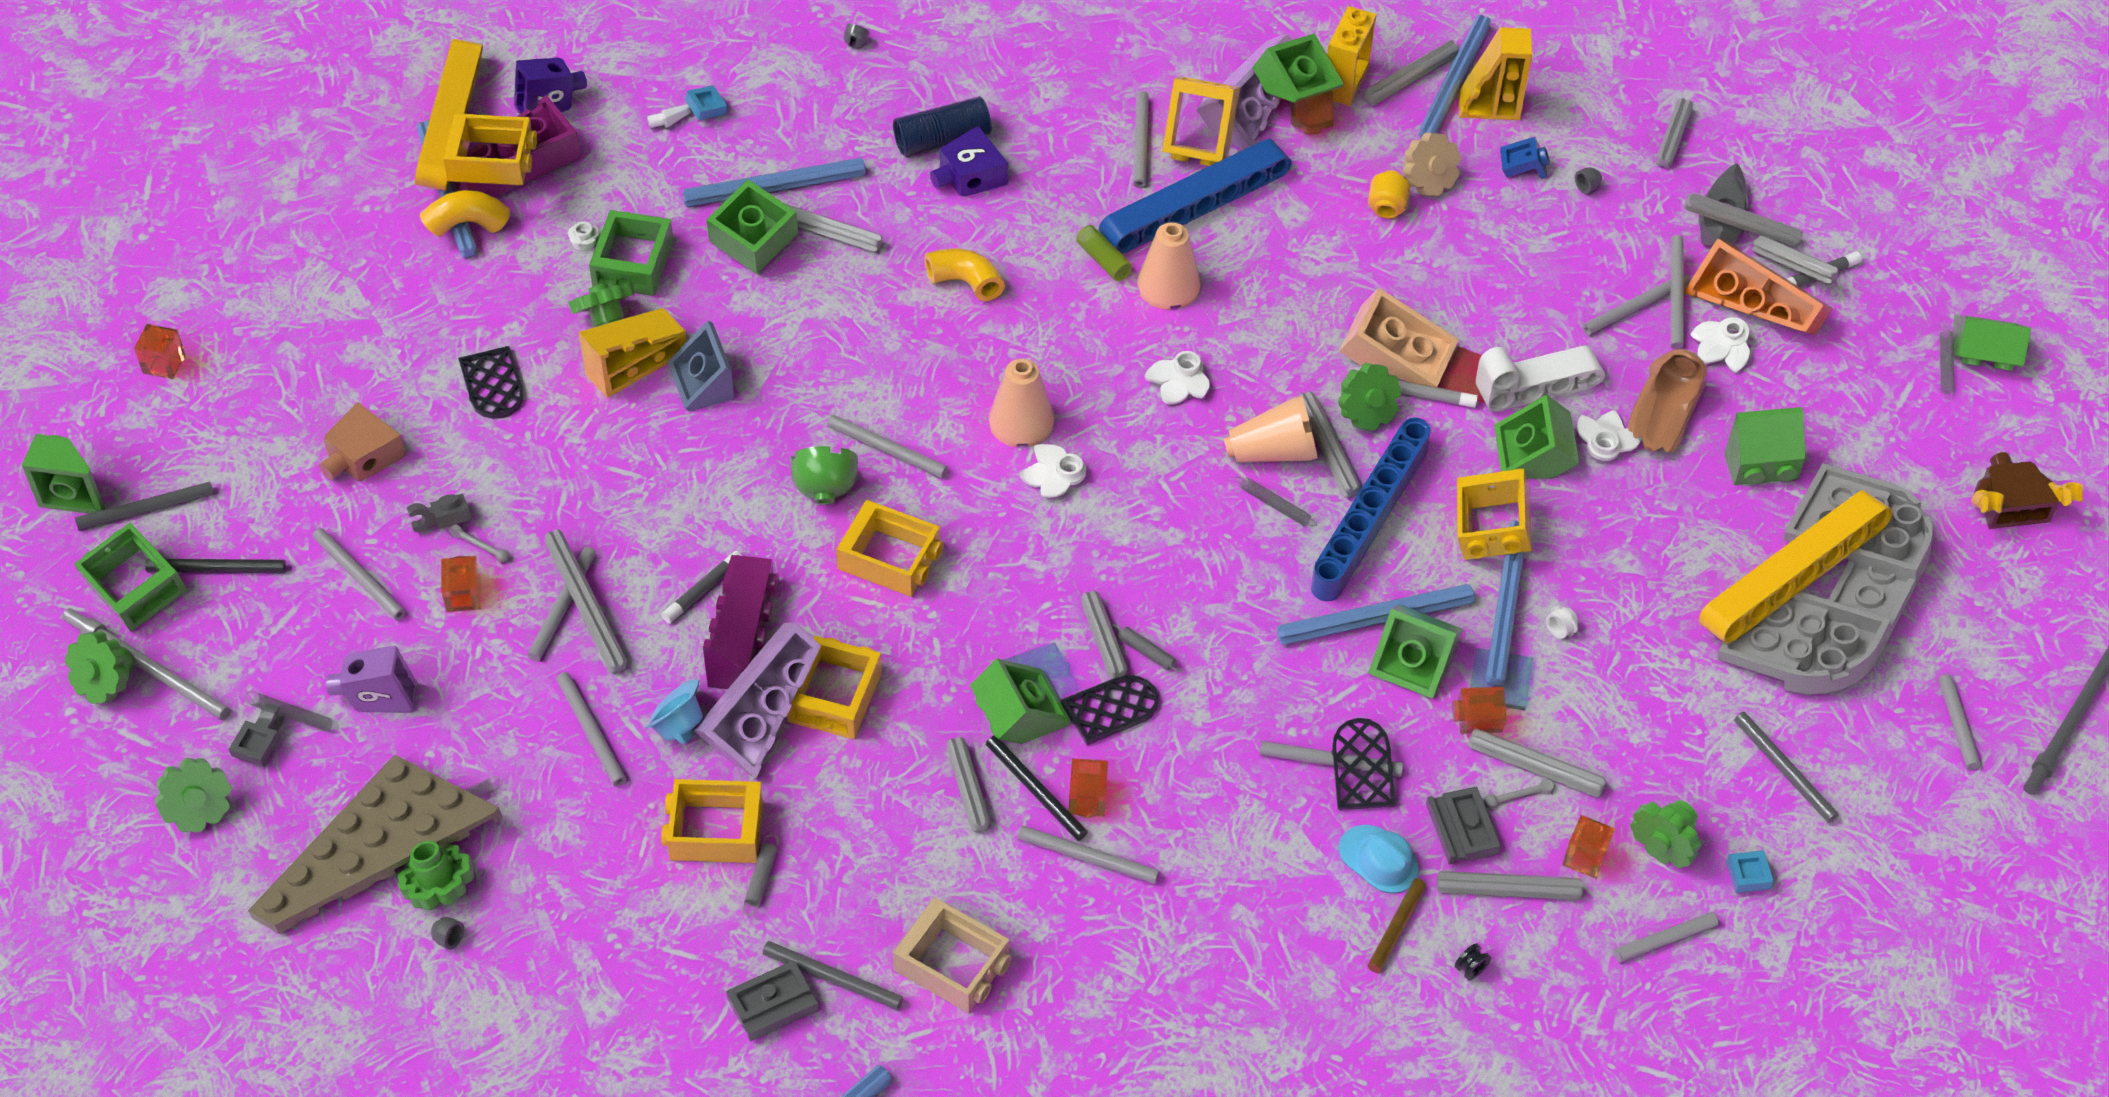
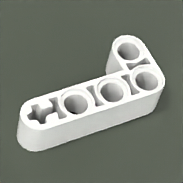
[1475,346,1605,412]

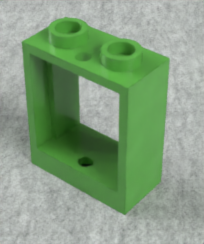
[589,210,674,296]
[74,522,188,632]

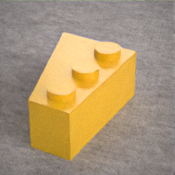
[1458,27,1532,121]
[578,308,687,398]

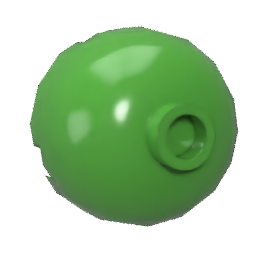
[791,446,858,505]

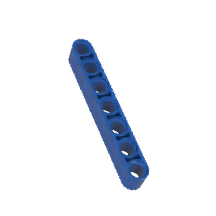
[1098,139,1292,254]
[1311,417,1431,602]

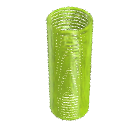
[1076,225,1132,281]

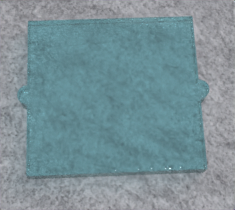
[1004,642,1078,699]
[1468,648,1533,711]

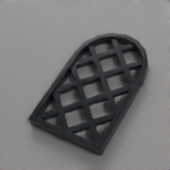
[458,346,523,419]
[1061,675,1158,745]
[1331,718,1395,810]

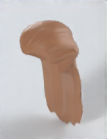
[1628,349,1707,453]

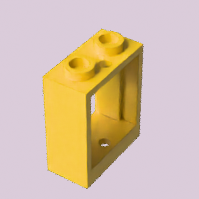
[1322,6,1377,106]
[1162,76,1240,166]
[443,113,537,185]
[1457,468,1532,560]
[836,499,944,597]
[787,635,882,740]
[661,779,763,863]

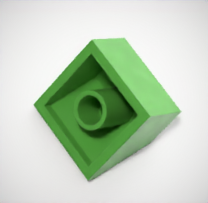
[1252,33,1344,102]
[1953,314,2031,371]
[1494,394,1579,479]
[1724,407,1805,485]
[22,434,105,514]
[1368,604,1463,699]
[970,658,1071,744]

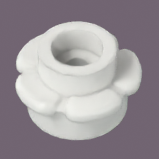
[568,222,599,251]
[1546,606,1578,639]

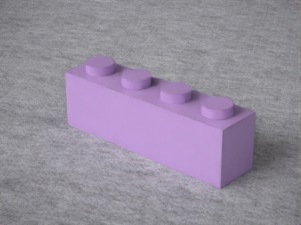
[1196,33,1292,150]
[693,622,821,778]

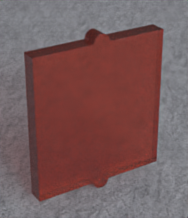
[1438,346,1486,404]

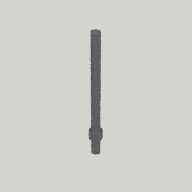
[2023,646,2109,795]

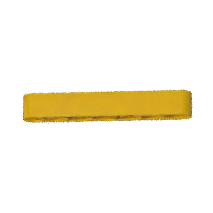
[415,38,483,191]
[1698,490,1893,644]

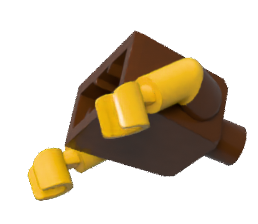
[1971,452,2083,529]

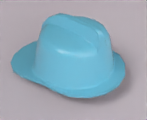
[645,679,703,744]
[1338,825,1419,894]

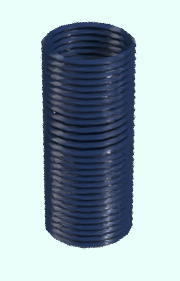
[893,96,992,156]

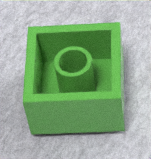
[706,179,798,274]

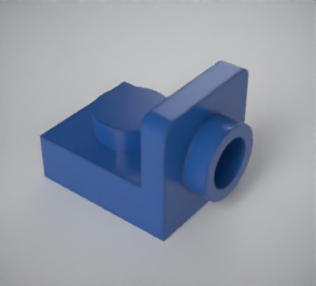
[1500,136,1550,179]

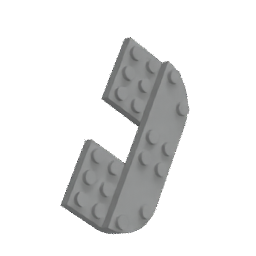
[1718,463,1933,695]

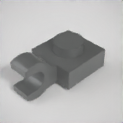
[407,493,472,532]
[228,703,284,767]

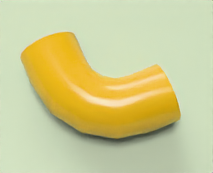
[420,190,510,237]
[924,248,1005,301]

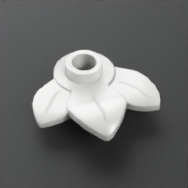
[1691,317,1750,373]
[1145,351,1209,405]
[1577,410,1642,461]
[1019,444,1086,498]

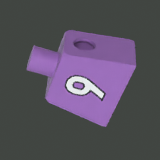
[326,645,418,713]

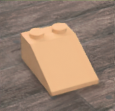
[1339,288,1459,388]

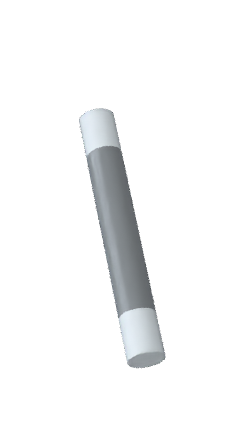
[1399,381,1478,408]

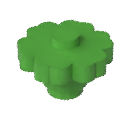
[568,282,635,326]
[1338,363,1401,431]
[65,631,133,704]
[154,758,232,832]
[1630,800,1702,868]
[398,841,475,910]

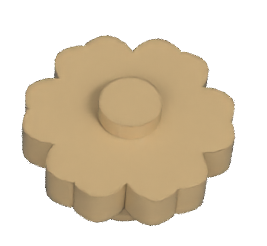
[1403,132,1461,196]

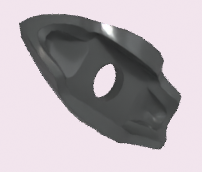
[1698,163,1749,246]

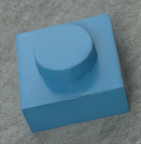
[685,85,727,121]
[1726,850,1774,893]

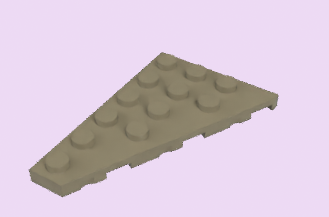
[248,754,502,933]

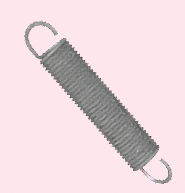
[1112,624,1183,673]
[743,835,779,916]

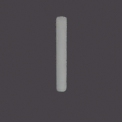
[1938,674,1981,770]
[1614,912,1718,963]

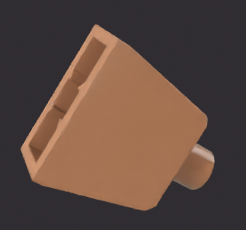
[319,402,406,481]

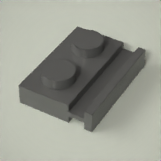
[1426,786,1501,865]
[726,960,819,1041]

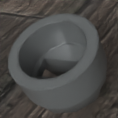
[844,23,870,48]
[1575,167,1602,194]
[431,917,464,950]

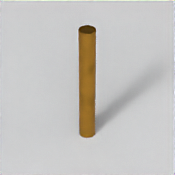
[1367,878,1427,973]

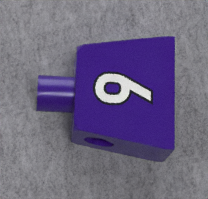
[514,57,587,114]
[930,126,1008,197]

